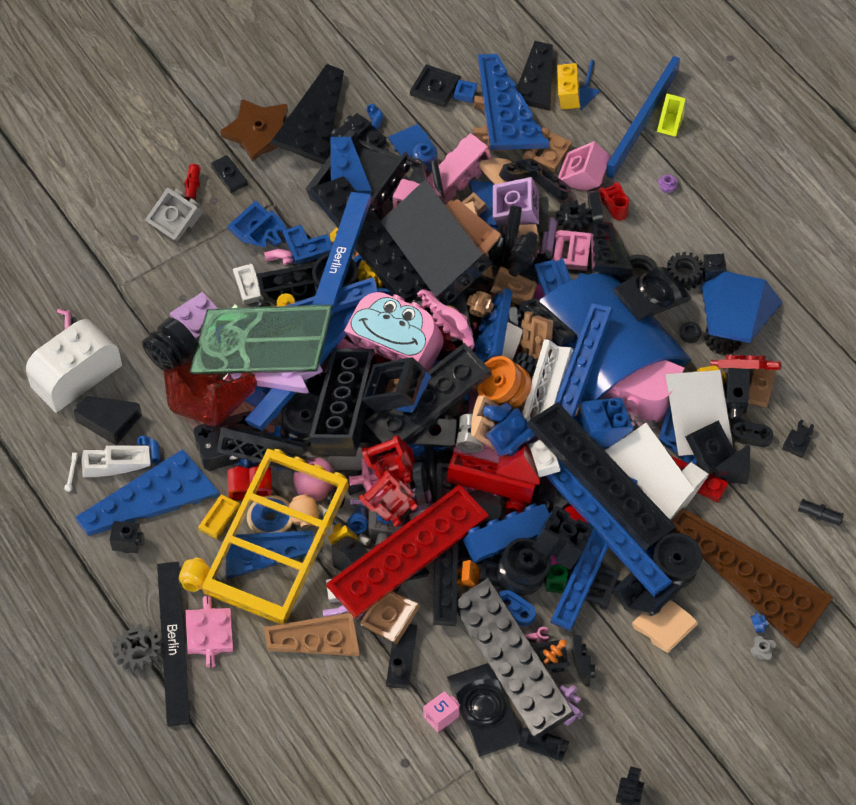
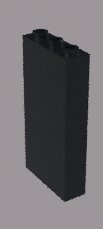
[380,180,493,305]

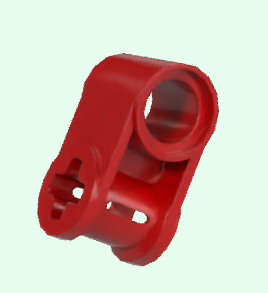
[598,182,629,221]

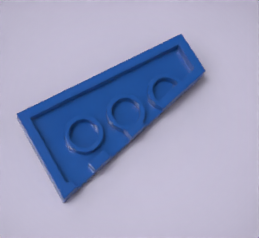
[225,531,314,579]

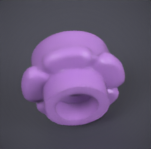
[658,174,678,193]

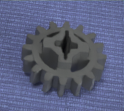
[112,624,162,672]

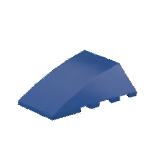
[701,271,782,343]

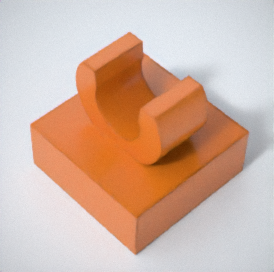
[457,560,480,589]

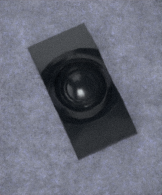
[613,267,692,322]
[447,663,521,757]

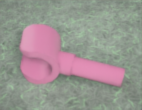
[524,627,549,643]

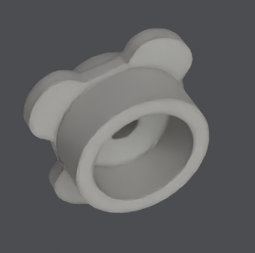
[750,636,776,660]

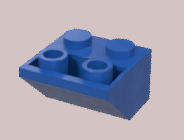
[577,398,633,449]

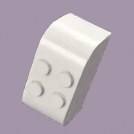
[26,319,122,413]

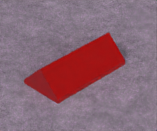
[446,452,535,503]

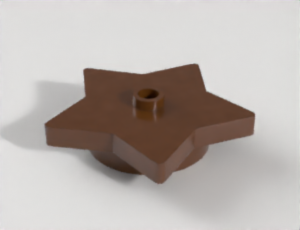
[220,99,288,161]

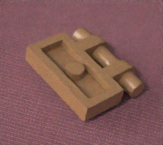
[520,312,553,359]

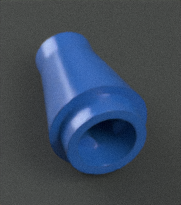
[347,505,369,534]

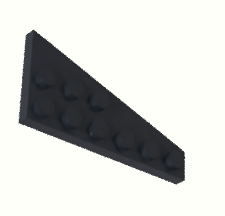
[270,64,344,164]

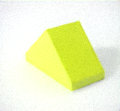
[657,93,686,137]

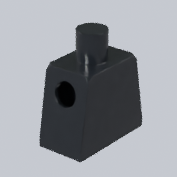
[725,368,750,422]

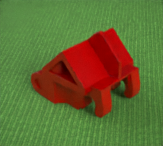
[362,435,415,491]
[359,470,419,528]

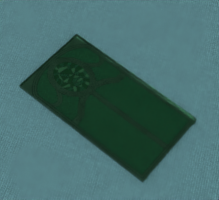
[190,305,333,375]

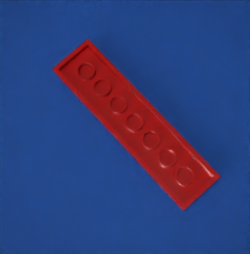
[326,484,489,619]

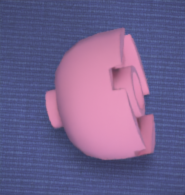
[293,457,335,501]

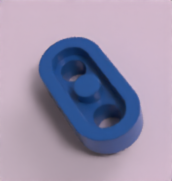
[499,590,536,626]

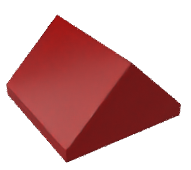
[496,443,540,485]

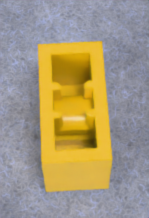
[557,63,580,110]

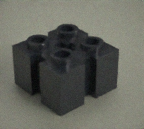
[532,505,594,570]

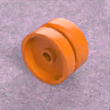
[476,356,531,410]

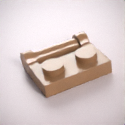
[523,127,572,173]

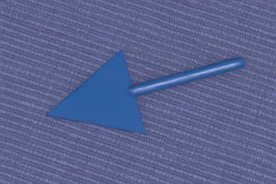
[579,60,600,110]

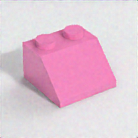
[558,141,611,191]

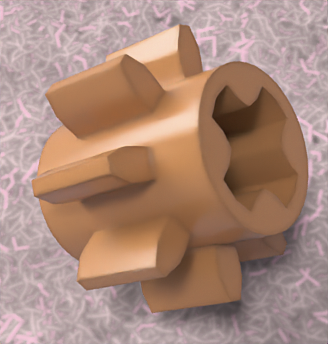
[466,291,494,317]

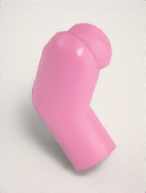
[264,249,294,265]

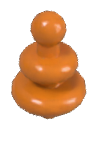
[543,639,567,665]

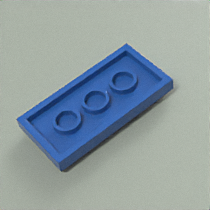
[475,288,513,363]

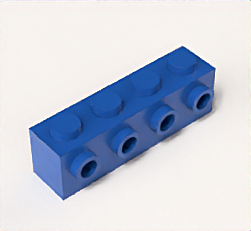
[463,504,549,563]

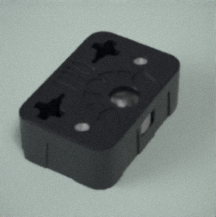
[193,411,265,471]

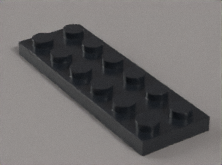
[364,343,492,453]

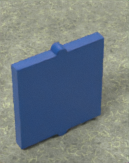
[388,124,433,157]

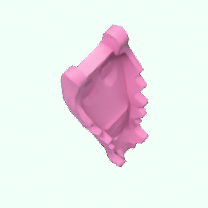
[417,290,475,350]

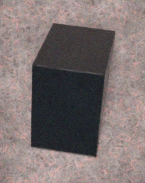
[714,445,751,485]

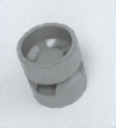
[456,414,484,453]

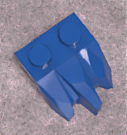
[227,201,287,247]

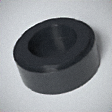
[680,322,701,343]

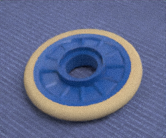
[247,495,293,533]

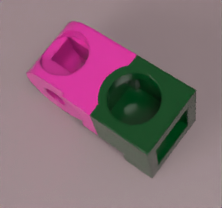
[546,555,569,594]

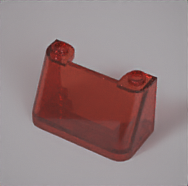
[164,358,257,426]

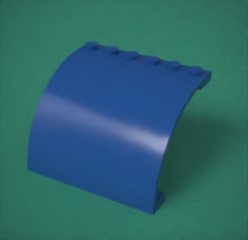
[518,273,692,402]

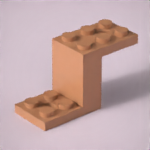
[447,199,501,254]

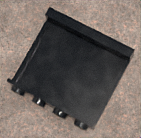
[306,130,411,215]

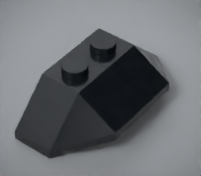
[256,263,316,306]

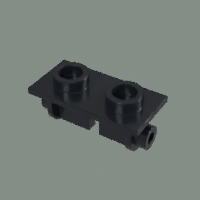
[518,726,570,762]

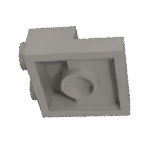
[145,187,203,242]

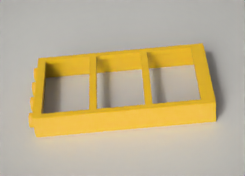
[202,449,349,624]

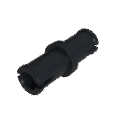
[798,499,844,526]

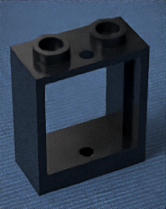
[362,357,426,412]

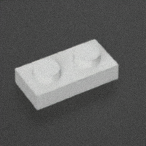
[233,264,264,305]
[529,440,560,477]

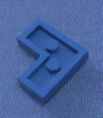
[282,225,332,266]

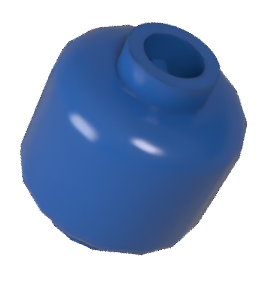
[412,142,438,171]

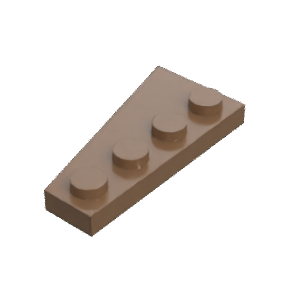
[264,613,360,656]

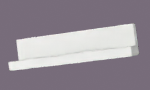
[522,340,574,423]

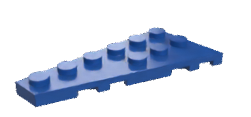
[478,54,550,151]
[75,449,220,536]

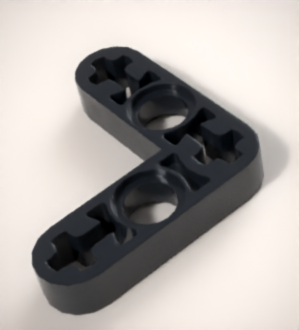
[499,159,571,200]

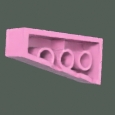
[427,133,492,203]

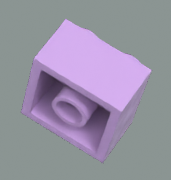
[493,177,539,228]

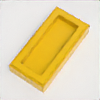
[198,494,240,540]

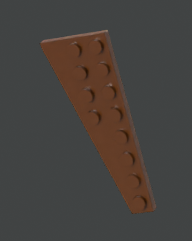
[672,508,833,648]

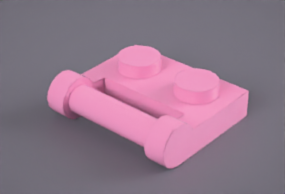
[552,230,591,271]

